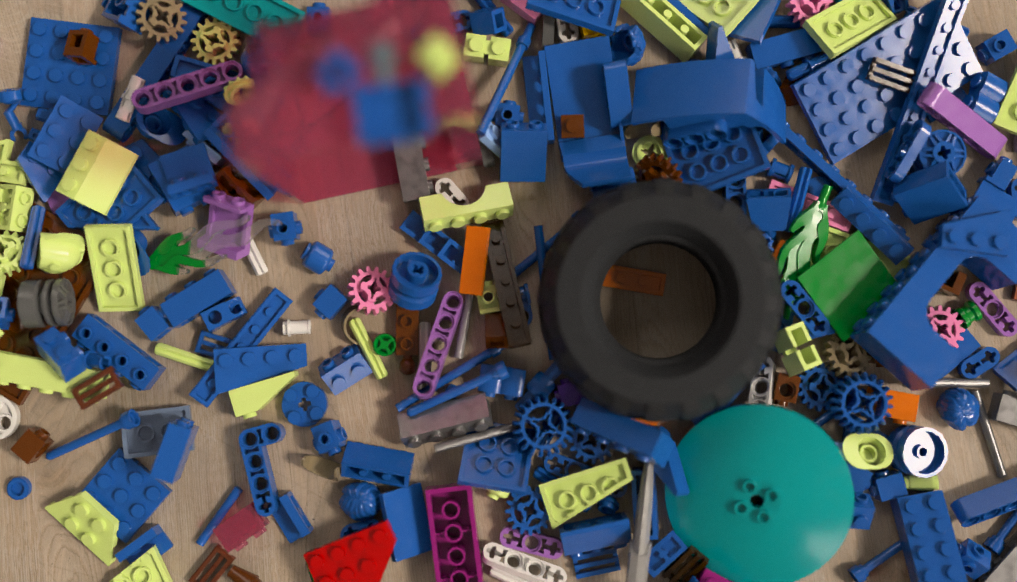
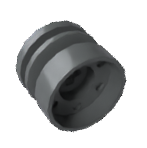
[17,278,76,328]

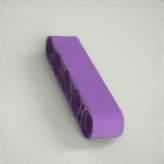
[131,60,243,115]
[916,82,1008,160]
[413,291,463,400]

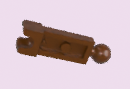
[396,304,420,376]

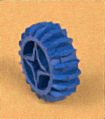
[829,372,894,434]
[512,395,574,458]

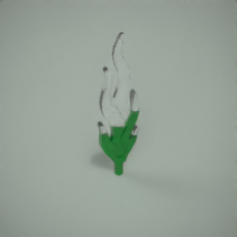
[149,215,282,275]

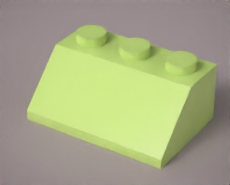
[56,130,139,215]

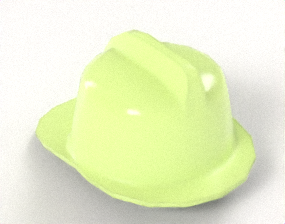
[842,433,894,470]

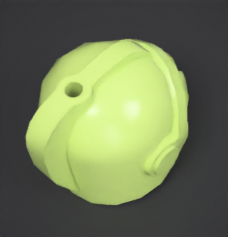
[36,232,85,274]

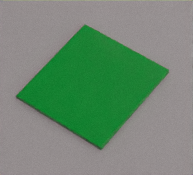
[796,230,895,342]

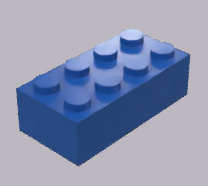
[890,490,968,582]

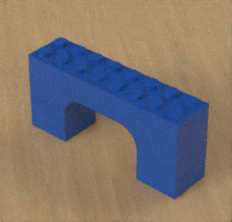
[850,195,1017,391]

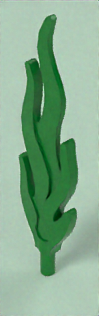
[776,184,833,320]

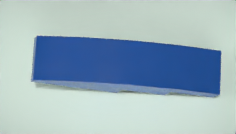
[399,210,464,274]

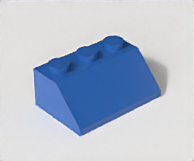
[558,511,632,558]

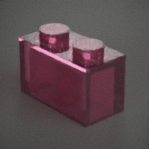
[213,502,270,553]

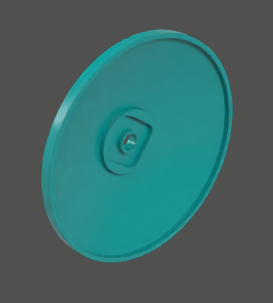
[665,403,854,582]

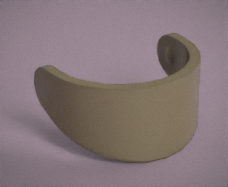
[623,121,662,139]
[341,305,379,345]
[301,455,341,481]

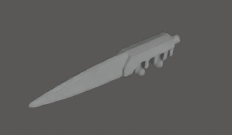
[626,462,654,582]

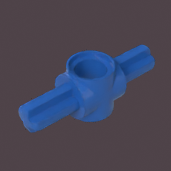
[515,362,562,413]

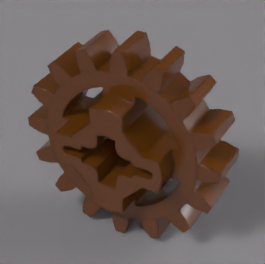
[634,152,683,182]

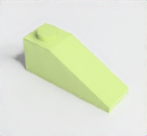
[228,370,299,419]

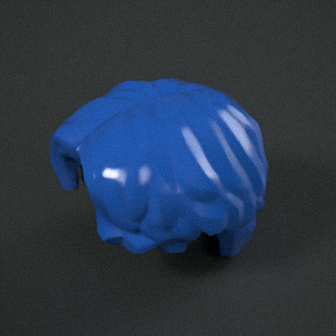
[610,23,646,66]
[936,387,980,431]
[339,481,381,522]

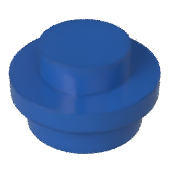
[597,495,620,515]

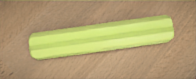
[348,317,388,380]
[154,343,214,371]

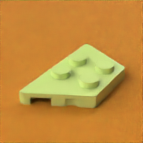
[44,490,119,567]

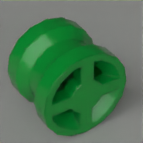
[952,300,983,329]
[373,334,396,356]

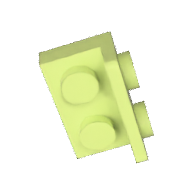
[0,184,35,233]

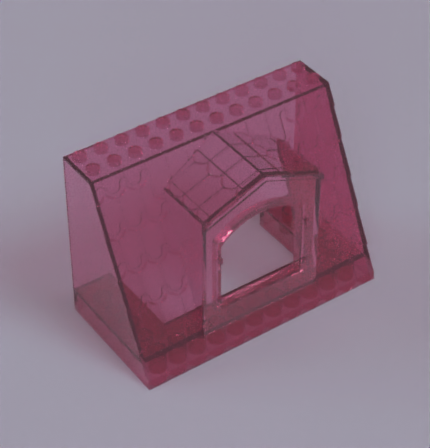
[224,0,483,204]

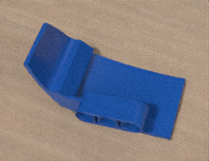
[544,35,632,188]
[631,58,786,149]

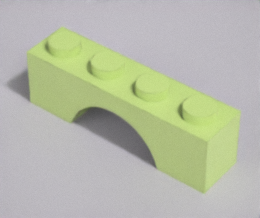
[419,182,514,232]

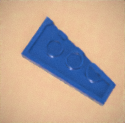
[213,343,307,395]

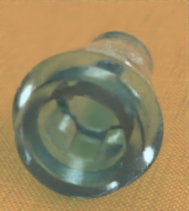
[367,41,396,84]

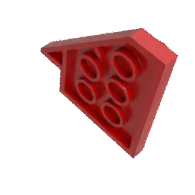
[303,519,397,582]

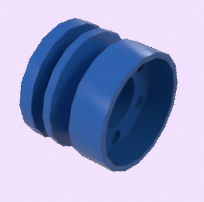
[909,129,967,173]

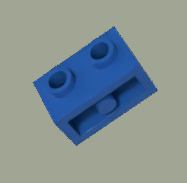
[33,326,86,383]

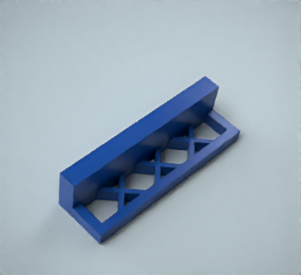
[522,50,555,145]
[203,111,290,201]

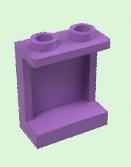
[198,190,254,261]

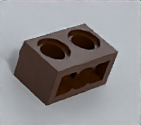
[215,164,265,209]

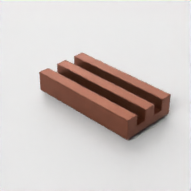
[70,366,125,410]
[188,544,236,582]

